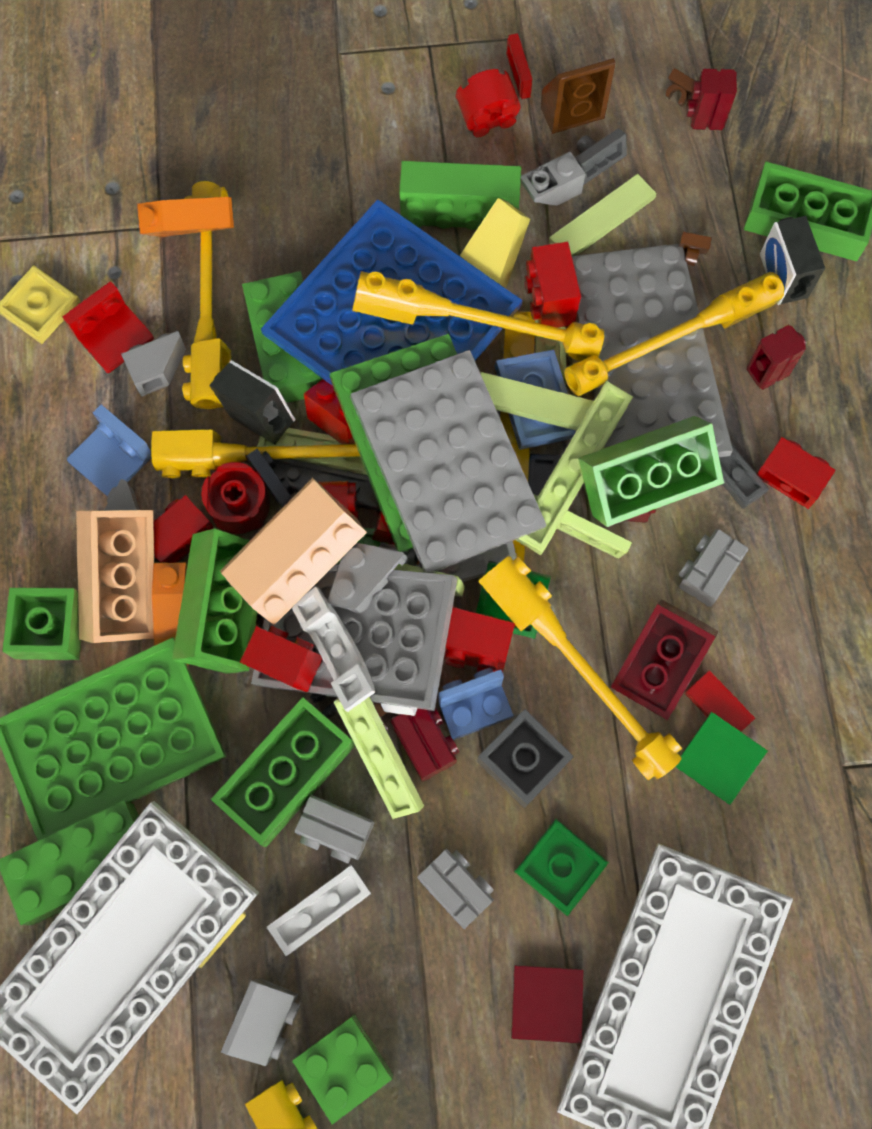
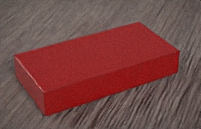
[506,33,533,100]
[684,670,756,732]

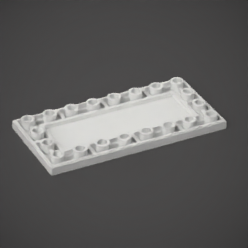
[0,801,259,1114]
[557,843,793,1129]

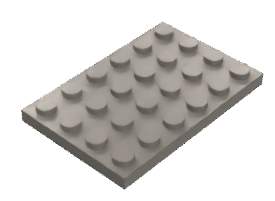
[350,350,547,573]
[251,564,457,711]

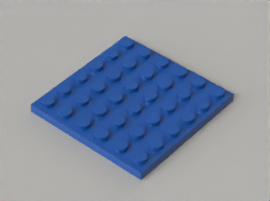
[261,199,522,385]

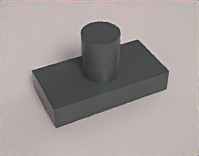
[575,128,627,185]

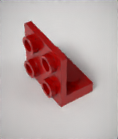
[62,281,154,373]

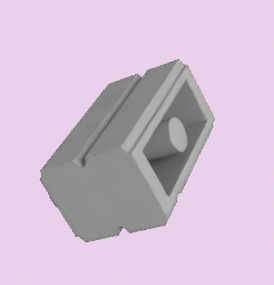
[678,529,749,607]
[294,795,374,864]
[417,849,494,929]

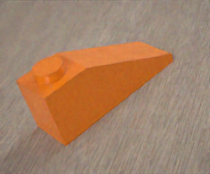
[137,197,234,237]
[152,563,189,665]

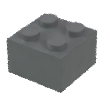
[477,709,574,809]

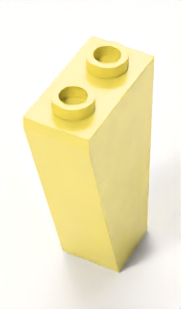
[460,198,530,288]

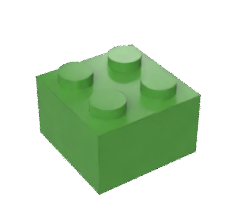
[2,588,81,660]
[292,1014,394,1125]

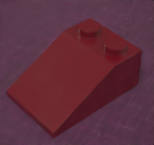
[610,599,718,721]

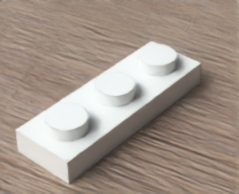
[267,865,371,956]

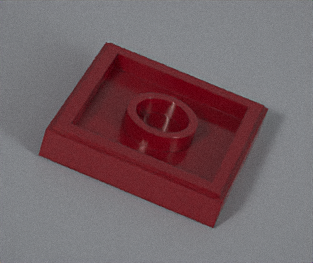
[511,965,584,1044]

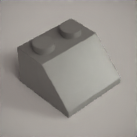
[221,978,300,1066]

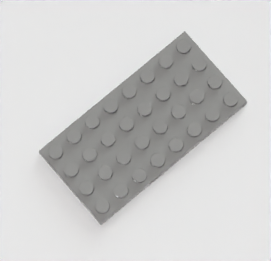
[572,244,733,457]

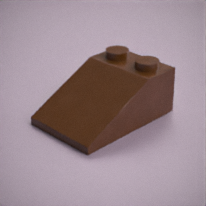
[540,58,616,134]

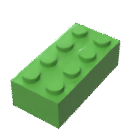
[400,161,521,230]
[743,162,872,261]
[242,271,323,403]
[578,416,724,527]
[172,528,257,674]
[211,697,355,847]
[0,800,139,925]

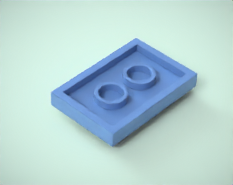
[494,350,576,450]

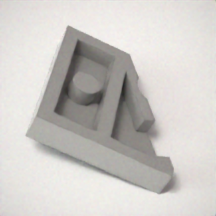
[327,543,408,613]

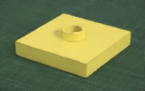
[0,265,81,344]

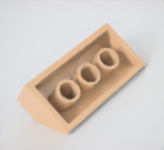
[220,478,367,625]
[76,510,154,643]

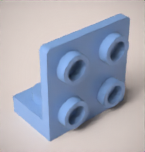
[67,404,152,497]
[439,668,514,740]

